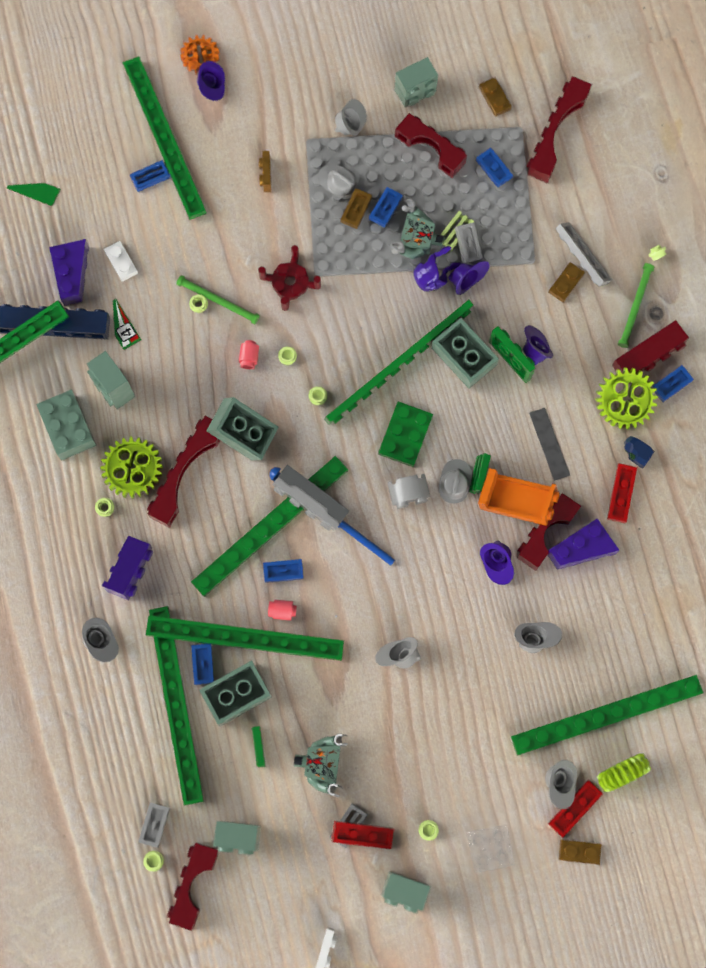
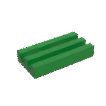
[469,453,491,494]
[252,726,266,768]

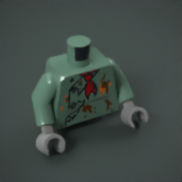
[392,199,445,259]
[294,734,348,797]

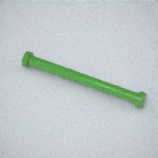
[618,263,655,348]
[176,275,260,325]

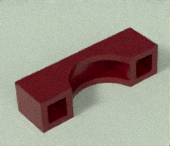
[395,113,467,179]
[517,493,581,571]
[167,843,219,931]

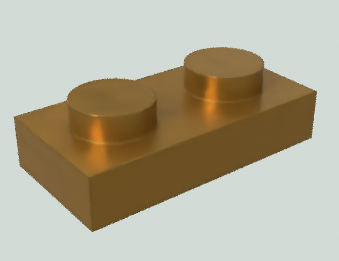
[479,77,512,117]
[259,151,271,192]
[340,188,372,229]
[548,262,585,303]
[559,839,602,865]

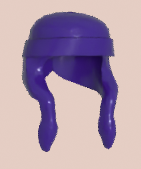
[413,246,461,292]

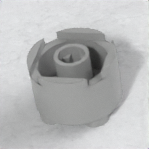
[388,474,430,509]

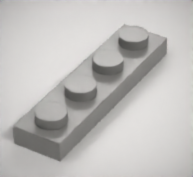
[556,222,612,286]

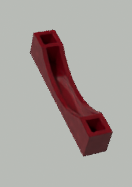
[527,76,592,183]
[147,415,221,528]

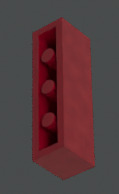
[612,320,689,374]

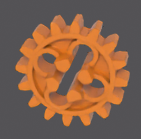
[180,35,220,74]

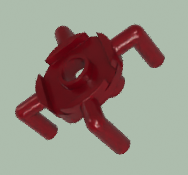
[258,245,321,311]

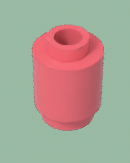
[239,340,259,370]
[268,600,297,621]

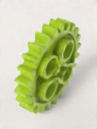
[595,367,658,429]
[100,436,163,499]

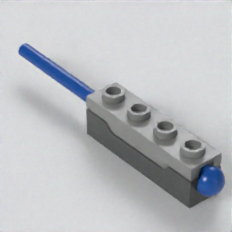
[269,464,395,566]

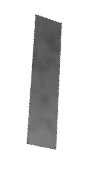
[529,408,570,481]

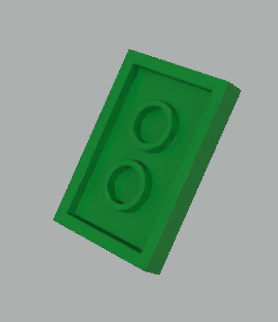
[489,326,535,384]
[378,402,433,467]

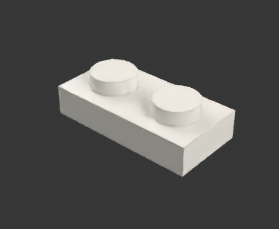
[104,241,138,282]
[316,928,337,968]

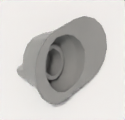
[335,99,367,136]
[318,164,359,199]
[439,459,472,504]
[82,618,119,663]
[514,622,562,653]
[375,637,421,669]
[545,760,577,809]

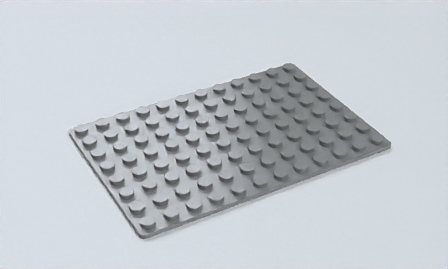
[306,127,535,277]

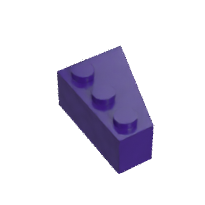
[49,239,89,306]
[547,519,619,570]
[102,536,153,601]

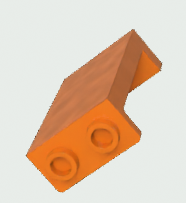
[478,468,560,526]

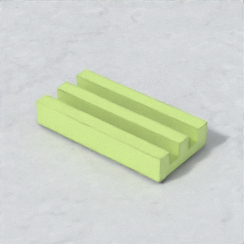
[440,211,474,251]

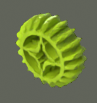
[597,753,651,792]

